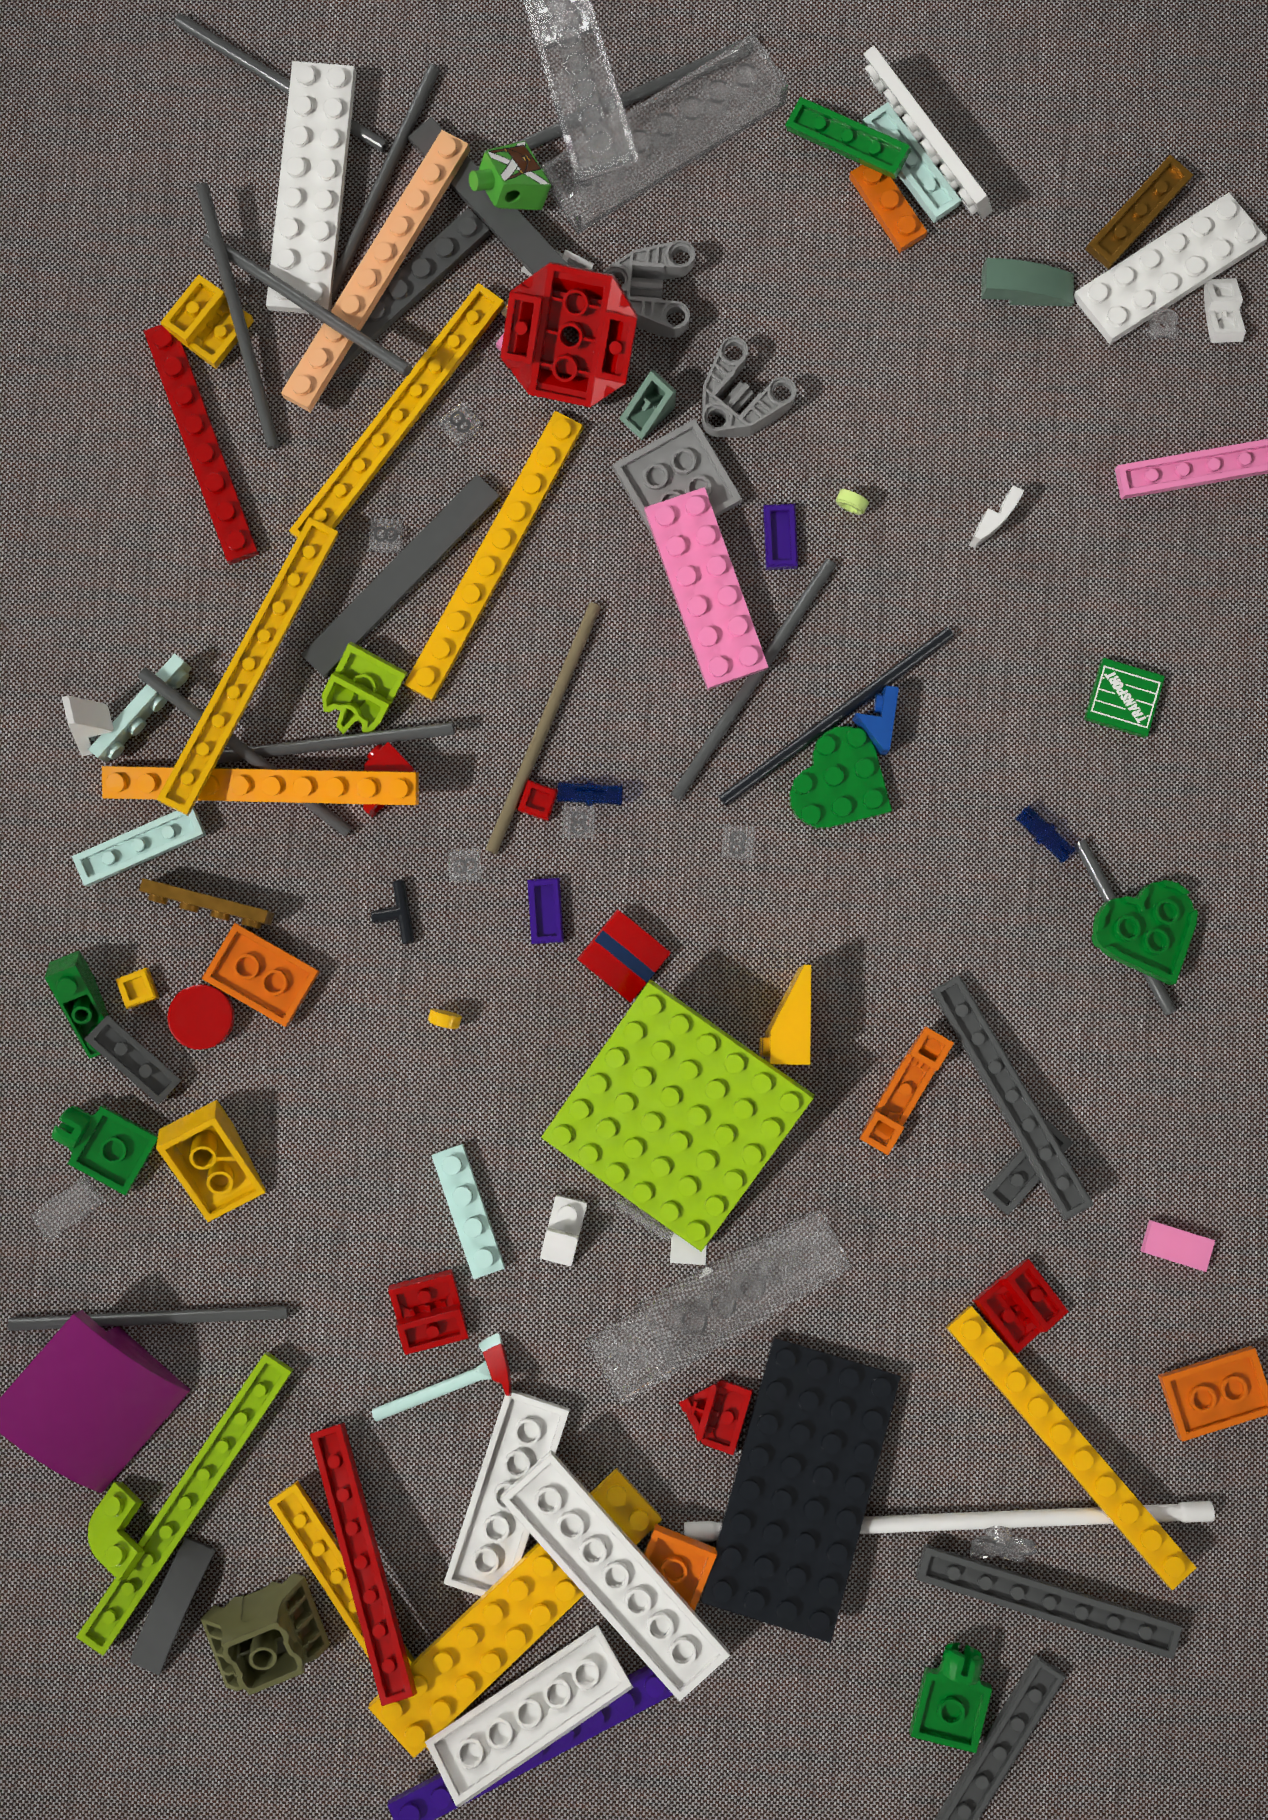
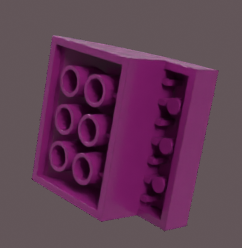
[0,1310,191,1493]

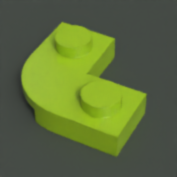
[88,1482,145,1581]

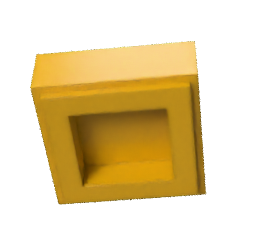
[115,968,160,1010]

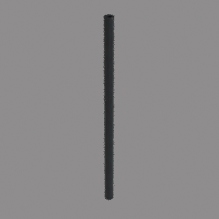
[718,627,954,806]

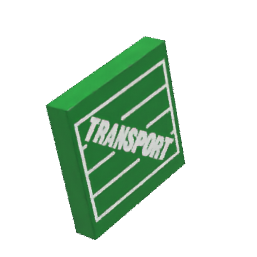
[1084,658,1165,738]

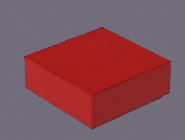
[518,780,559,821]

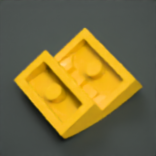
[160,274,254,369]

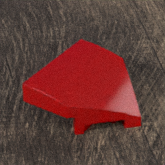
[679,1380,754,1456]

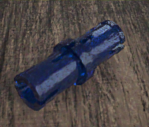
[557,781,623,806]
[1015,804,1076,863]

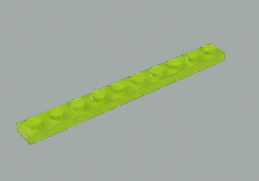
[76,1352,294,1656]

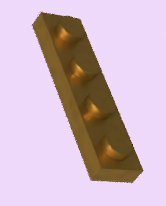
[1085,155,1194,270]
[139,878,274,929]

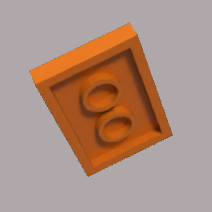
[202,923,320,1027]
[1158,1346,1268,1442]
[644,1524,717,1611]

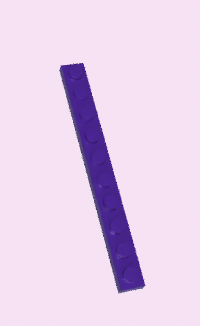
[387,1665,673,1820]

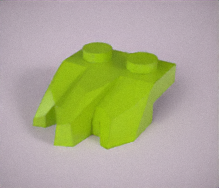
[322,642,408,734]

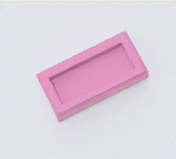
[1140,1220,1215,1272]

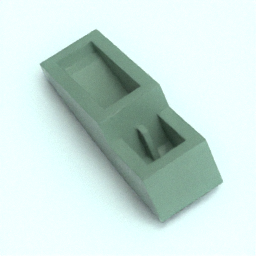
[981,258,1074,306]

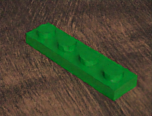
[785,97,911,180]

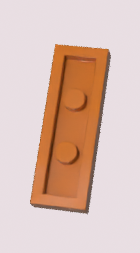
[849,165,927,253]

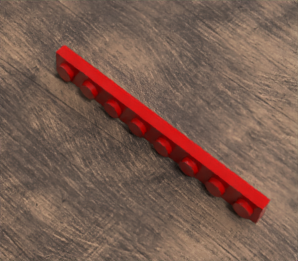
[144,325,259,565]
[310,1423,417,1706]

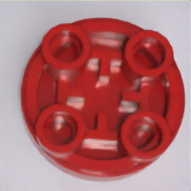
[167,985,235,1050]

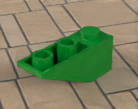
[44,950,109,1059]

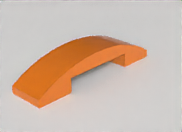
[859,1026,954,1155]

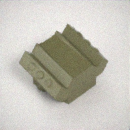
[201,1573,330,1695]

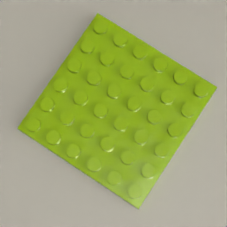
[541,979,815,1252]

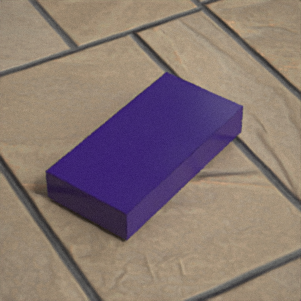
[763,504,798,570]
[527,878,564,945]

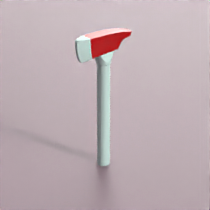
[372,1333,512,1422]

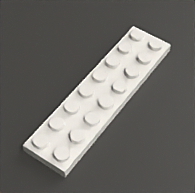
[266,61,357,314]
[500,1450,730,1702]

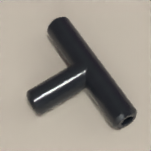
[371,880,415,945]

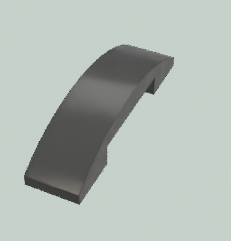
[129,1536,217,1676]

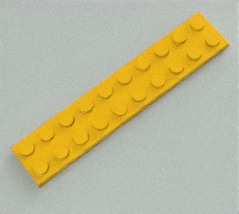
[368,1468,662,1758]

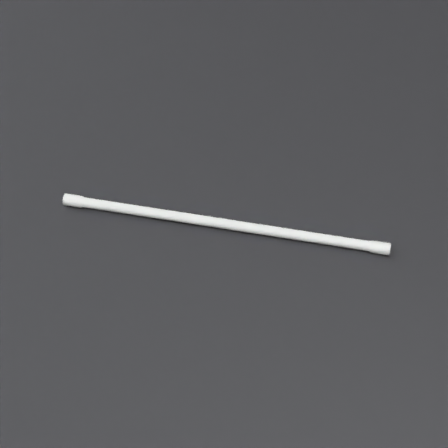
[684,1501,1215,1542]

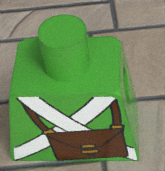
[469,141,551,210]

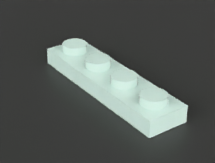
[862,102,961,223]
[88,653,192,763]
[72,807,206,887]
[431,1144,505,1279]

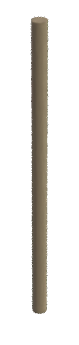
[485,602,601,855]

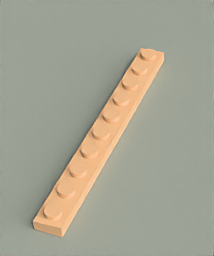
[281,130,470,413]

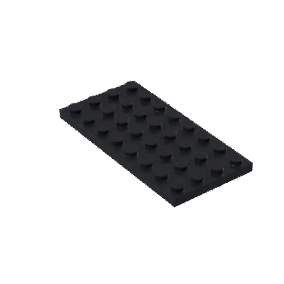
[701,1337,901,1643]

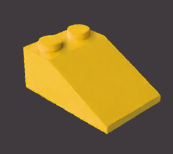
[759,965,811,1065]
[156,1100,266,1222]

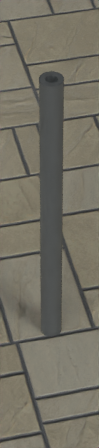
[1074,839,1177,1016]

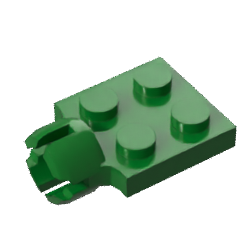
[51,1105,158,1195]
[909,1642,992,1753]

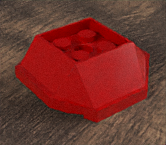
[500,262,638,407]

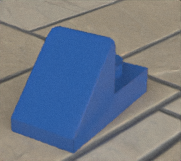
[852,685,899,756]

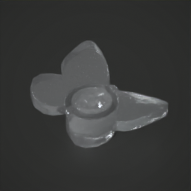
[970,1526,1037,1562]

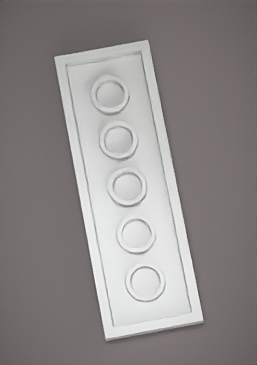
[864,45,993,219]
[1074,192,1267,345]
[443,1389,570,1596]
[425,1625,633,1807]

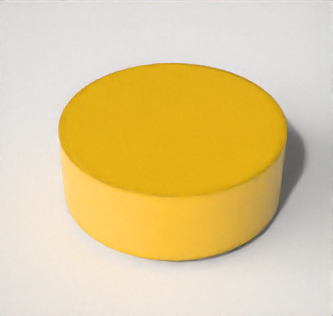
[428,1008,462,1029]

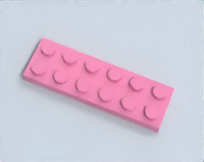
[644,487,768,690]

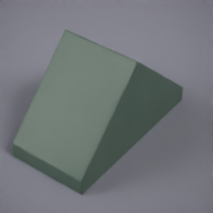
[619,370,676,440]

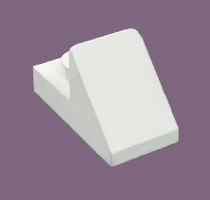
[62,695,114,756]
[540,1194,588,1266]

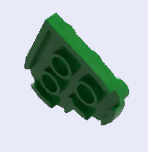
[789,726,892,829]
[1091,880,1198,985]

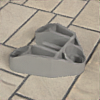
[603,240,695,338]
[702,336,797,437]

